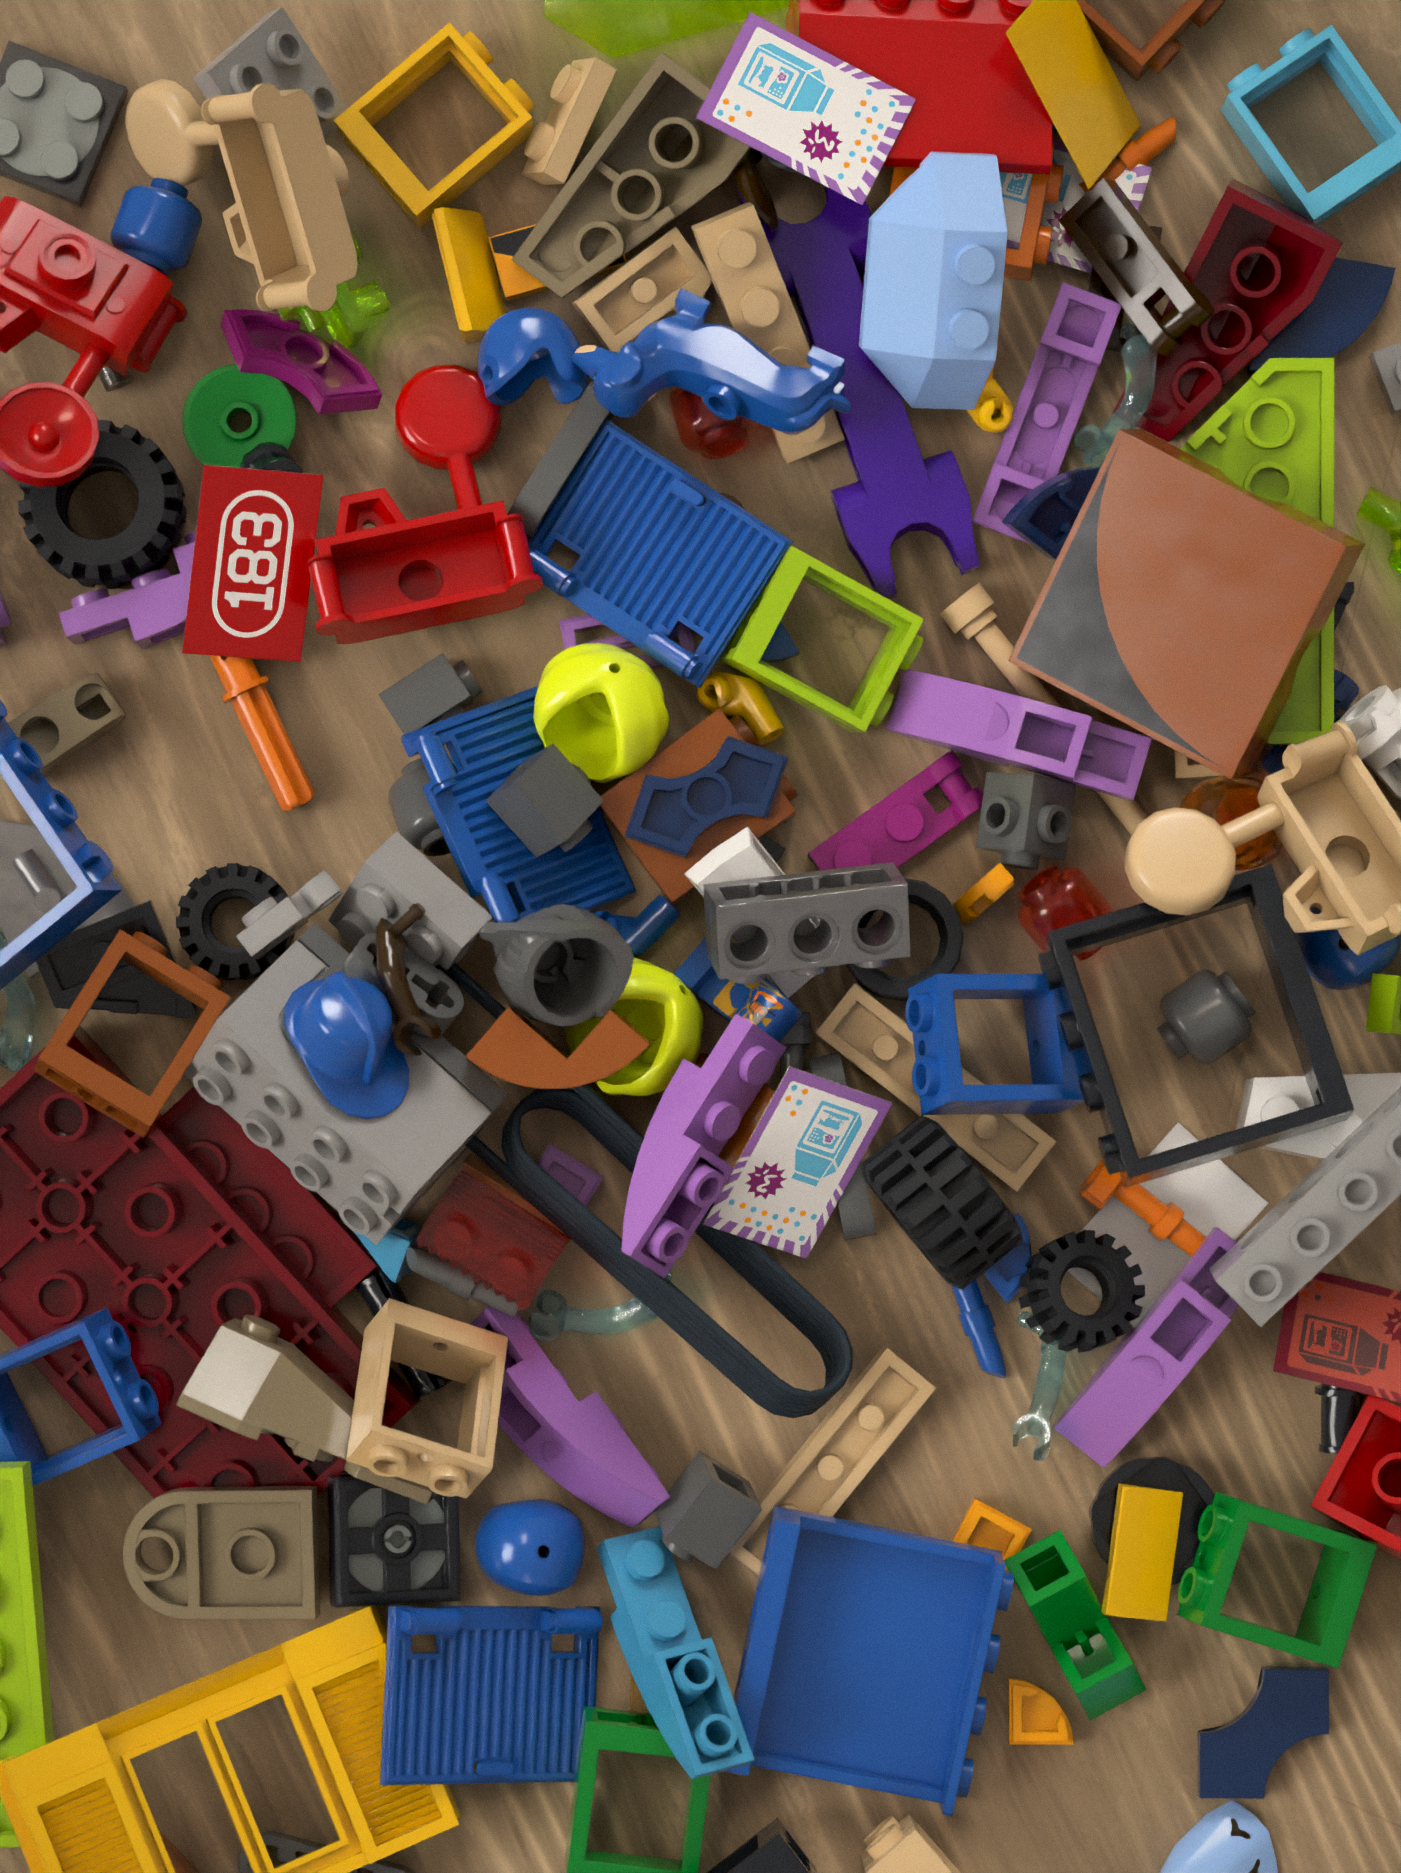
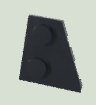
[36,900,198,1018]

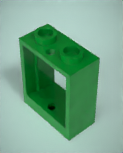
[1177,1491,1377,1669]
[565,1706,710,1873]

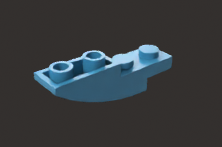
[596,1526,755,1780]

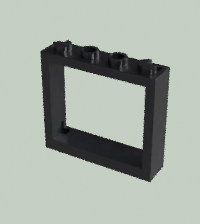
[1038,864,1354,1188]

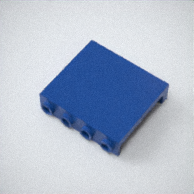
[725,1506,1014,1816]

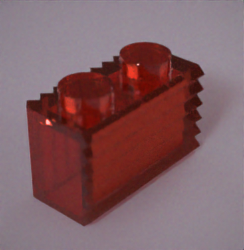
[416,1170,571,1310]

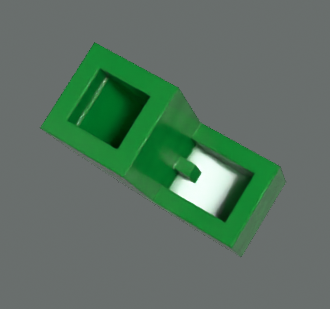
[1004,1530,1146,1721]

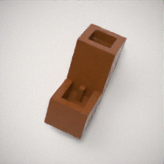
[465,1007,653,1089]

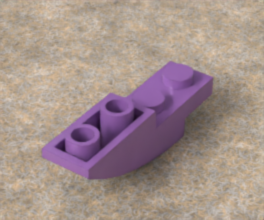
[59,531,196,649]
[886,669,1152,801]
[621,1014,786,1278]
[1053,1227,1239,1468]
[470,1306,670,1528]

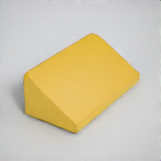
[431,207,506,344]
[1101,1483,1183,1621]

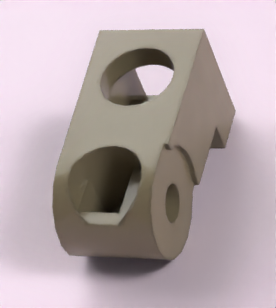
[8,673,127,778]

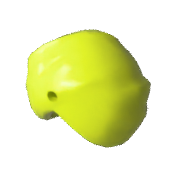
[533,643,670,783]
[565,958,704,1096]

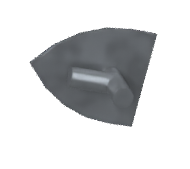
[0,821,136,978]

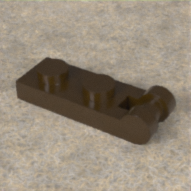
[1059,178,1215,357]

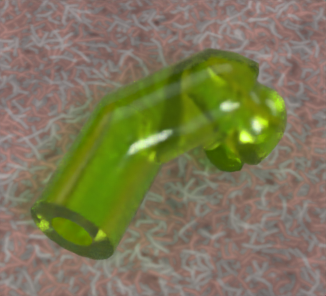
[1355,486,1401,574]

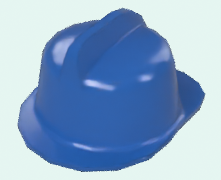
[284,971,409,1119]

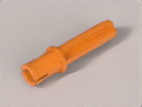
[209,655,315,811]

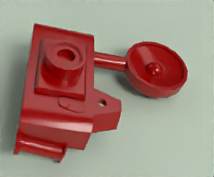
[0,196,187,487]
[308,364,544,644]

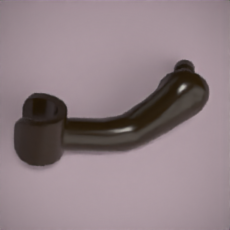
[733,147,778,233]
[376,902,441,1056]

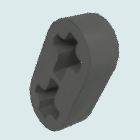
[344,932,464,1036]

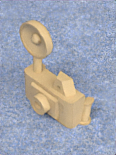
[125,79,358,312]
[1125,721,1401,955]

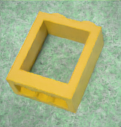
[333,22,535,229]

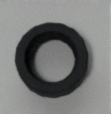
[846,878,964,1001]

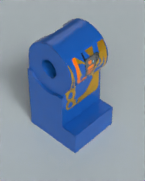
[674,937,804,1043]

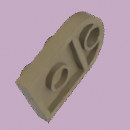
[122,1486,320,1620]

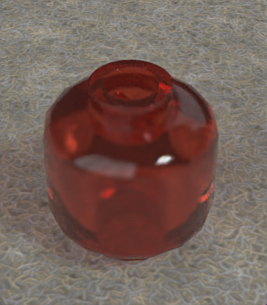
[669,386,758,459]
[1017,865,1112,961]

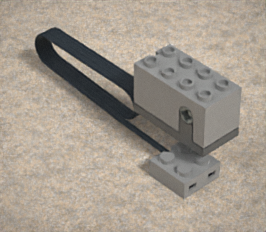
[184,832,853,1418]

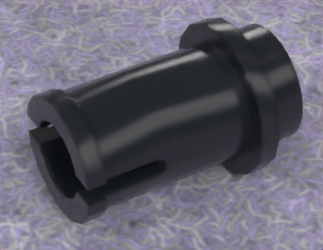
[1315,1383,1366,1454]

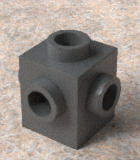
[976,772,1076,870]

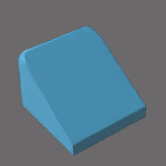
[354,1218,425,1283]

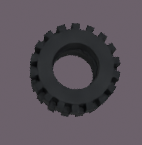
[18,420,187,589]
[861,1115,1023,1290]

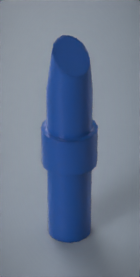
[951,1280,1006,1378]

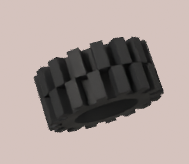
[176,863,295,981]
[1018,1230,1145,1353]

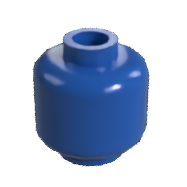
[110,178,202,276]

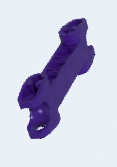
[738,185,980,600]

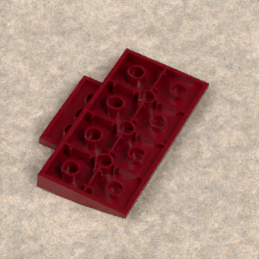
[0,1026,421,1499]

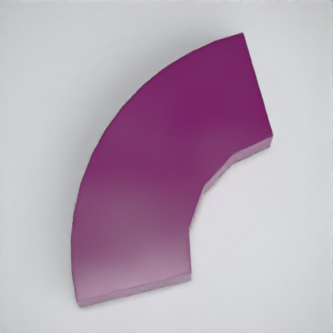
[220,309,382,415]

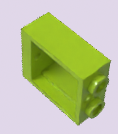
[720,545,924,733]

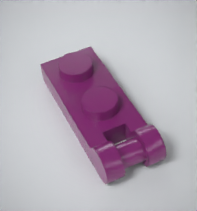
[808,750,983,871]

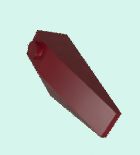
[1112,178,1343,442]

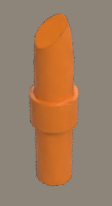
[1079,116,1176,193]

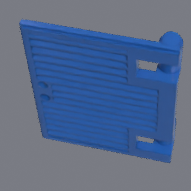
[528,419,793,688]
[401,686,637,946]
[380,1606,603,1785]

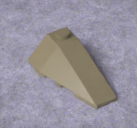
[511,52,751,298]
[177,1315,438,1504]

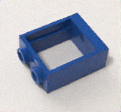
[905,974,1085,1115]
[0,1307,162,1486]

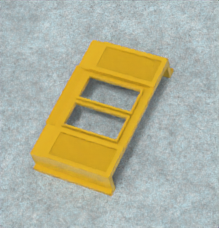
[0,1605,461,1873]

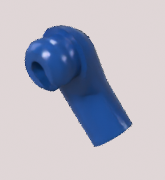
[593,894,681,957]

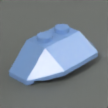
[859,152,1008,410]

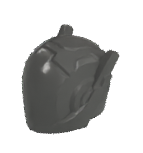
[479,904,634,1026]

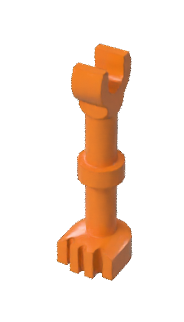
[1078,1158,1206,1257]

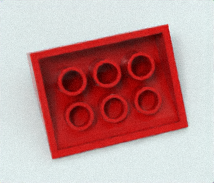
[786,0,1052,175]

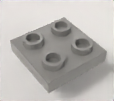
[193,7,348,138]

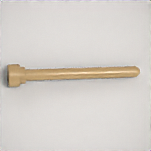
[939,583,1149,836]

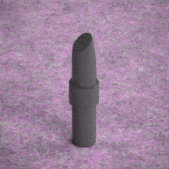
[406,1248,524,1317]

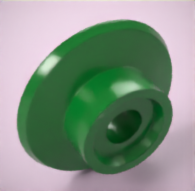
[182,364,296,468]

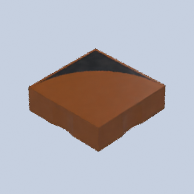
[1008,429,1365,780]

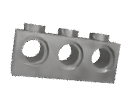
[703,862,911,984]

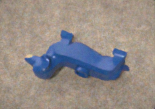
[572,288,851,435]

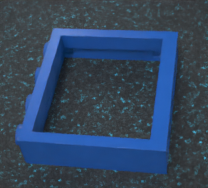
[0,699,122,990]

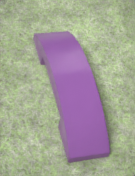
[972,282,1122,544]

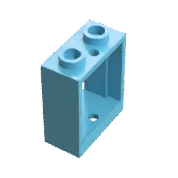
[1220,24,1401,225]

